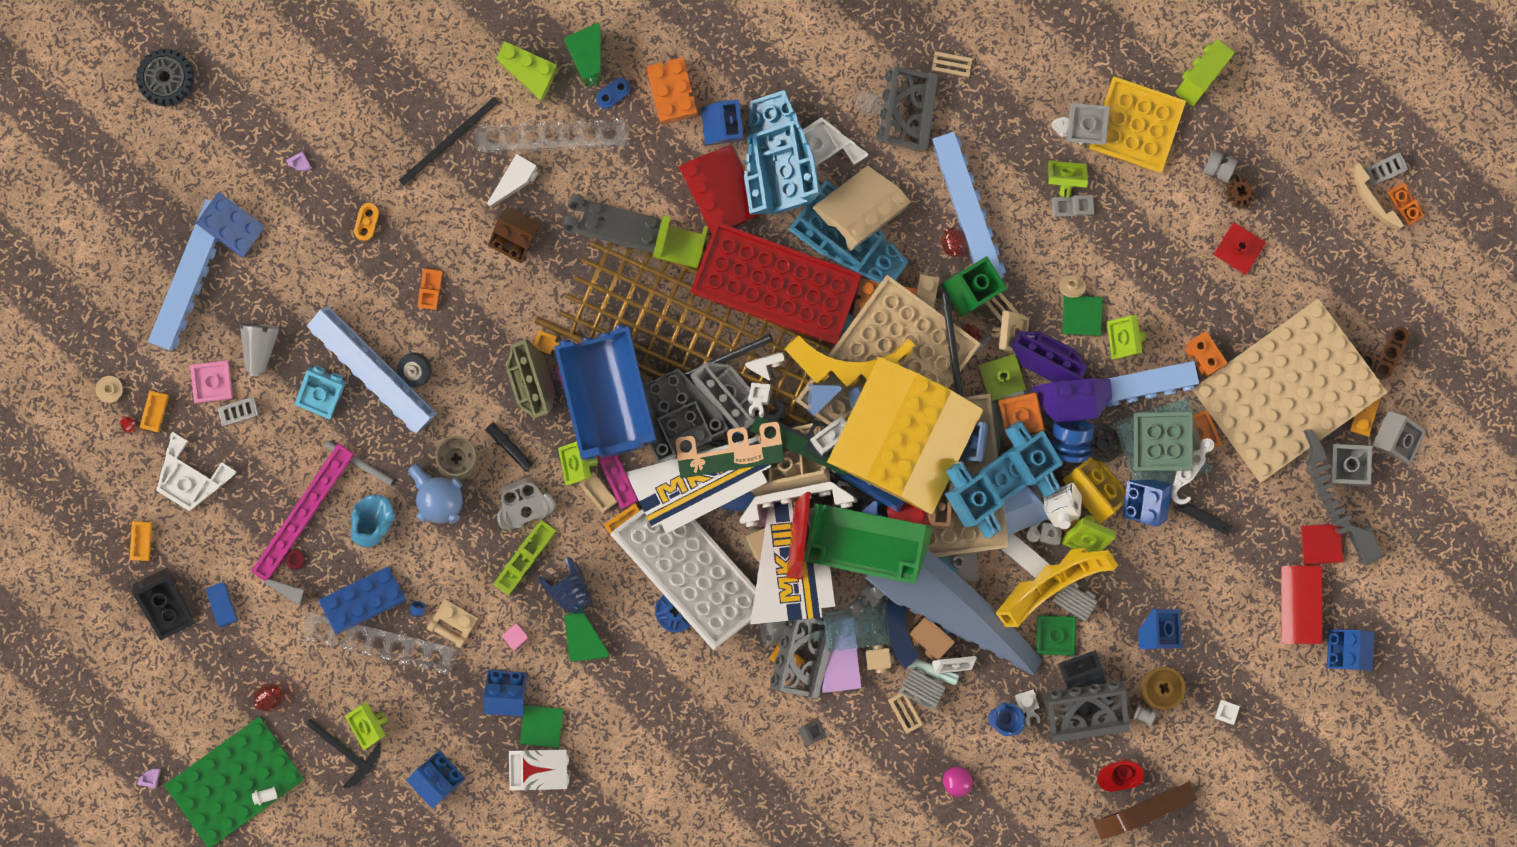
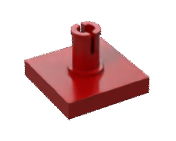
[1213,222,1266,275]

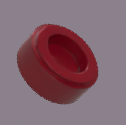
[285,550,305,570]

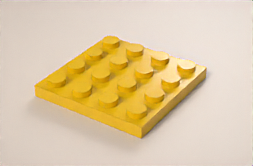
[1089,76,1186,174]

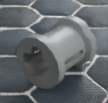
[1132,703,1157,727]

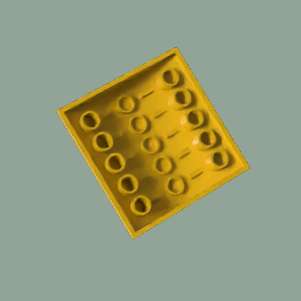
[827,357,983,515]

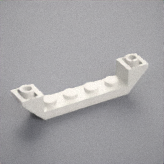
[740,482,857,527]

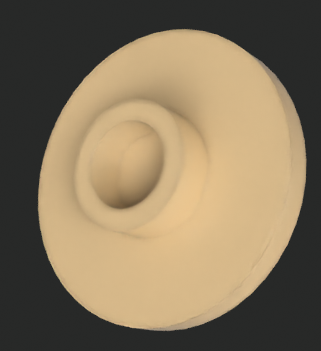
[1059,275,1086,298]
[96,376,123,403]

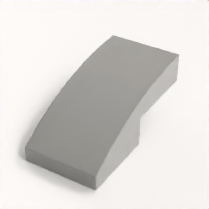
[1051,195,1094,218]

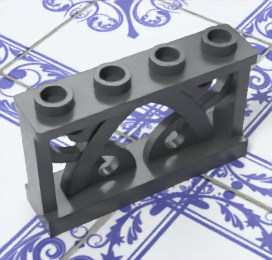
[877,66,938,152]
[770,618,837,699]
[1046,681,1130,743]

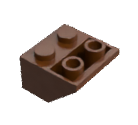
[488,206,541,263]

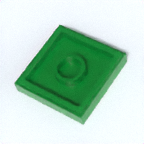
[1062,295,1103,336]
[1036,615,1076,656]
[520,705,563,748]

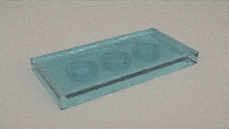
[823,605,890,652]

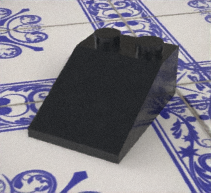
[132,567,195,641]

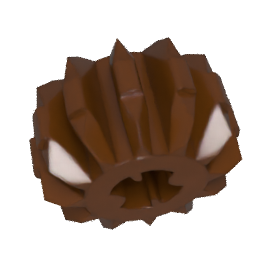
[1224,176,1257,209]

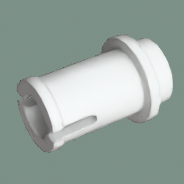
[252,787,278,806]

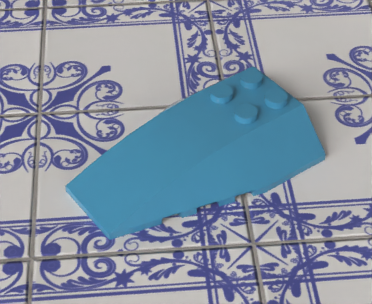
[744,90,820,215]
[788,180,908,284]

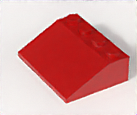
[679,145,762,235]

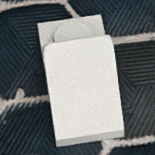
[745,351,786,380]

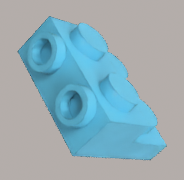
[294,366,346,420]

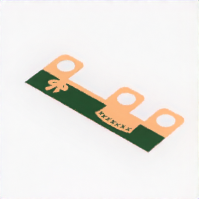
[676,422,784,479]

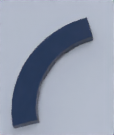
[885,598,920,670]

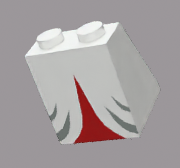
[509,750,569,790]

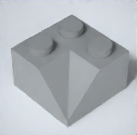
[1328,444,1372,486]

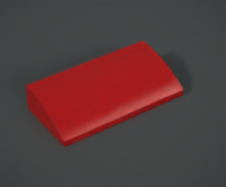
[786,492,811,579]
[1281,566,1322,644]

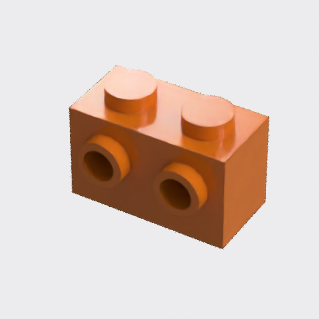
[1185,331,1227,377]

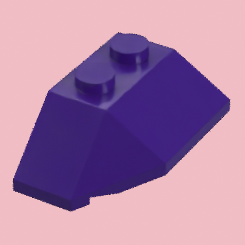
[1011,331,1088,382]
[1033,378,1112,422]

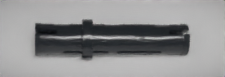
[485,421,534,471]
[1175,498,1233,536]

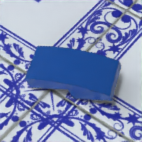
[206,582,238,628]

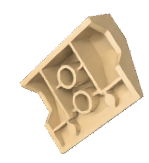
[813,166,911,251]
[751,423,830,497]

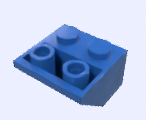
[701,99,743,146]
[1122,480,1172,527]
[1327,629,1374,671]
[484,670,527,716]
[406,750,466,809]

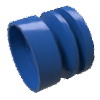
[1050,420,1094,462]
[655,595,691,633]

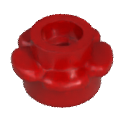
[119,416,136,434]

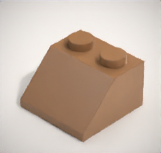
[909,617,955,661]

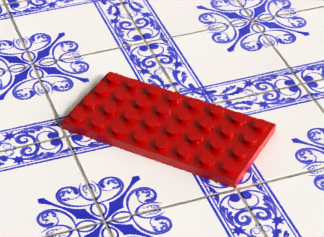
[690,222,862,346]

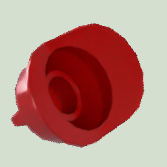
[1097,759,1144,792]

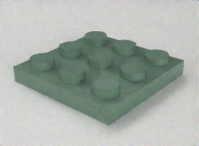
[1134,412,1193,472]

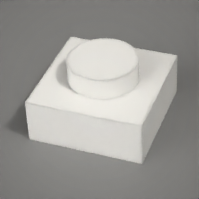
[1214,700,1240,725]

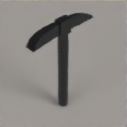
[306,719,381,788]

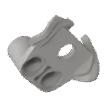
[497,478,556,530]

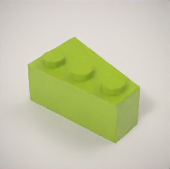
[1175,39,1235,106]
[496,41,558,103]

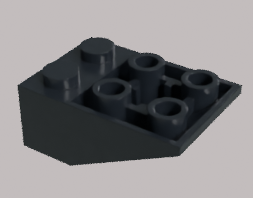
[1057,650,1113,717]

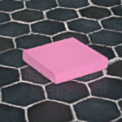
[190,360,233,404]

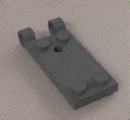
[562,194,661,253]

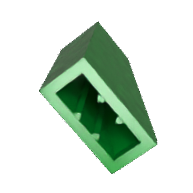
[564,612,609,662]

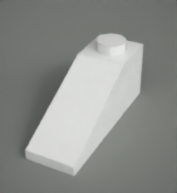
[487,154,538,208]

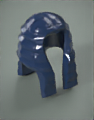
[538,557,591,614]

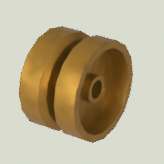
[1140,667,1186,710]

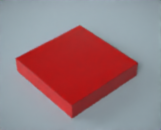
[1301,524,1343,565]

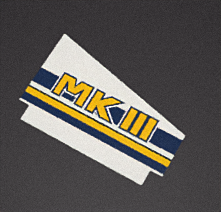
[626,437,771,534]
[750,501,835,624]

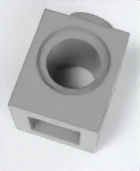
[1039,522,1062,546]

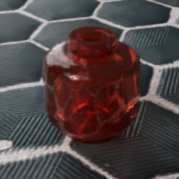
[940,227,968,257]
[253,683,283,712]

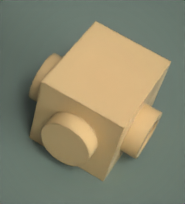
[865,645,894,673]

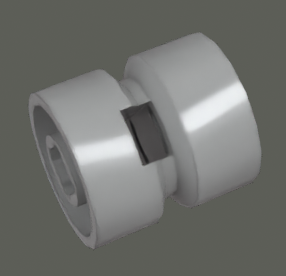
[1203,150,1237,183]

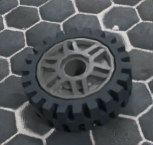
[136,48,195,107]

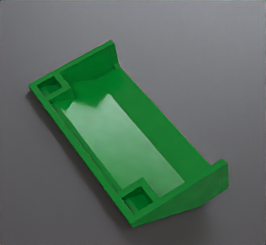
[804,503,932,584]

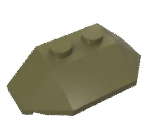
[506,339,556,419]

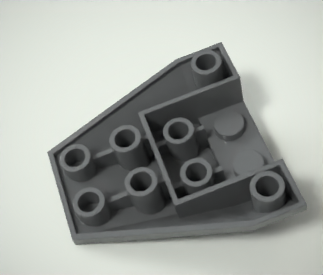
[643,369,728,463]

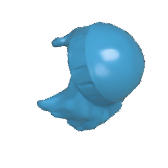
[350,494,395,548]

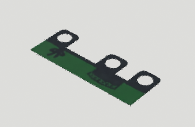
[749,398,847,476]

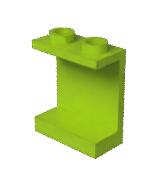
[653,215,710,268]

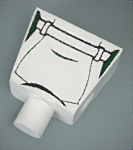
[1040,483,1082,529]

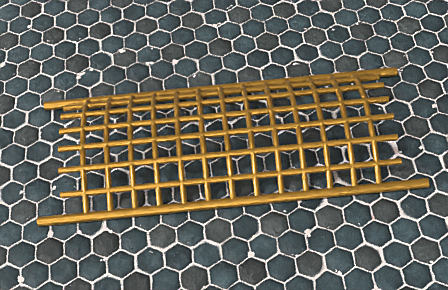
[535,241,842,426]

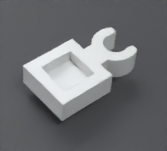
[748,383,772,418]
[1015,690,1040,726]

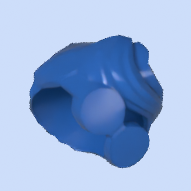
[988,702,1025,737]

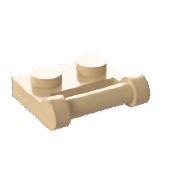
[427,599,478,649]

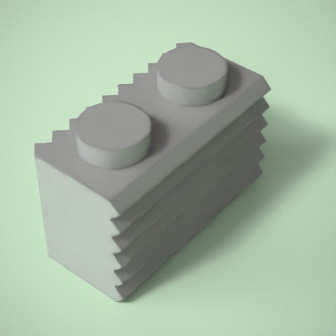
[1051,582,1098,622]
[898,668,946,710]

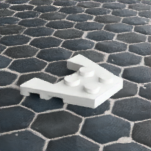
[803,117,868,188]
[157,432,237,511]

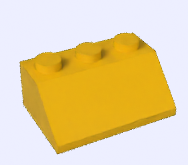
[1063,453,1126,524]

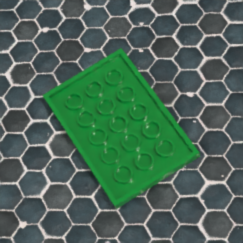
[164,716,305,847]

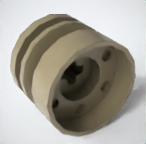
[435,436,477,481]

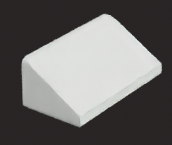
[932,656,977,674]

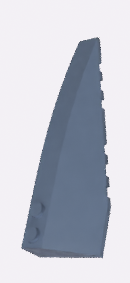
[865,550,1043,675]

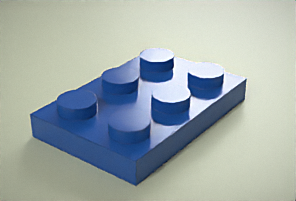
[196,192,265,258]

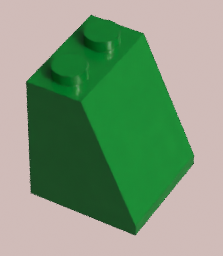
[564,22,602,87]
[941,256,1007,317]

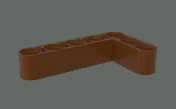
[1354,326,1409,380]
[1093,781,1198,840]

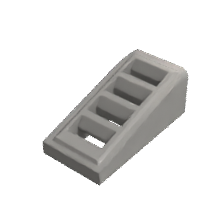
[1364,152,1408,187]
[218,397,260,427]
[266,579,306,605]

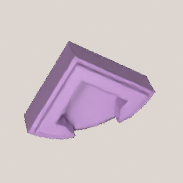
[286,151,312,171]
[137,769,161,788]

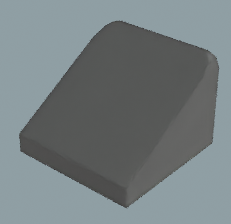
[798,719,826,746]

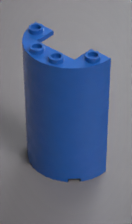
[554,325,656,460]

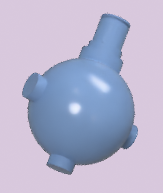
[408,464,463,524]

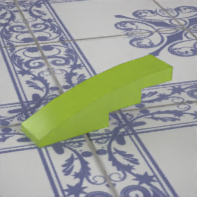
[493,520,556,596]

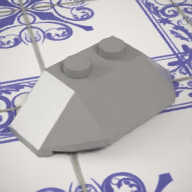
[690,362,755,434]

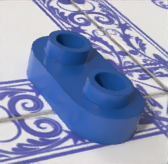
[596,78,631,109]

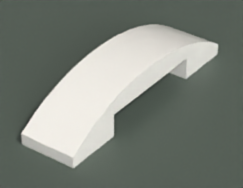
[1001,534,1049,578]

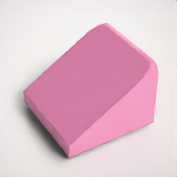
[502,623,529,651]

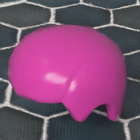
[943,766,973,798]

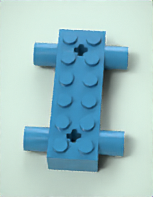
[945,421,1063,538]

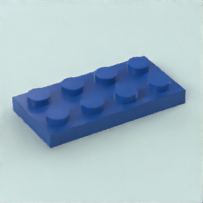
[318,566,406,635]

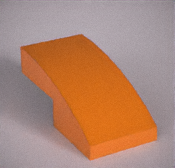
[417,268,443,310]

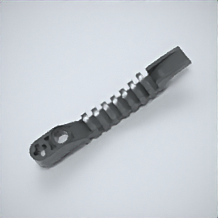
[1303,429,1383,566]

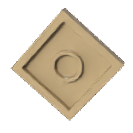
[991,311,1029,354]

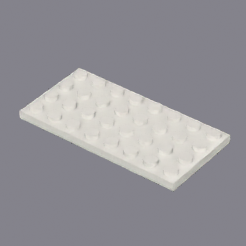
[611,509,756,650]

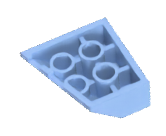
[1004,486,1049,535]

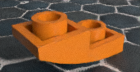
[1386,182,1424,226]

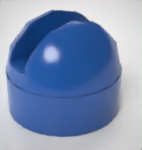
[410,601,426,618]

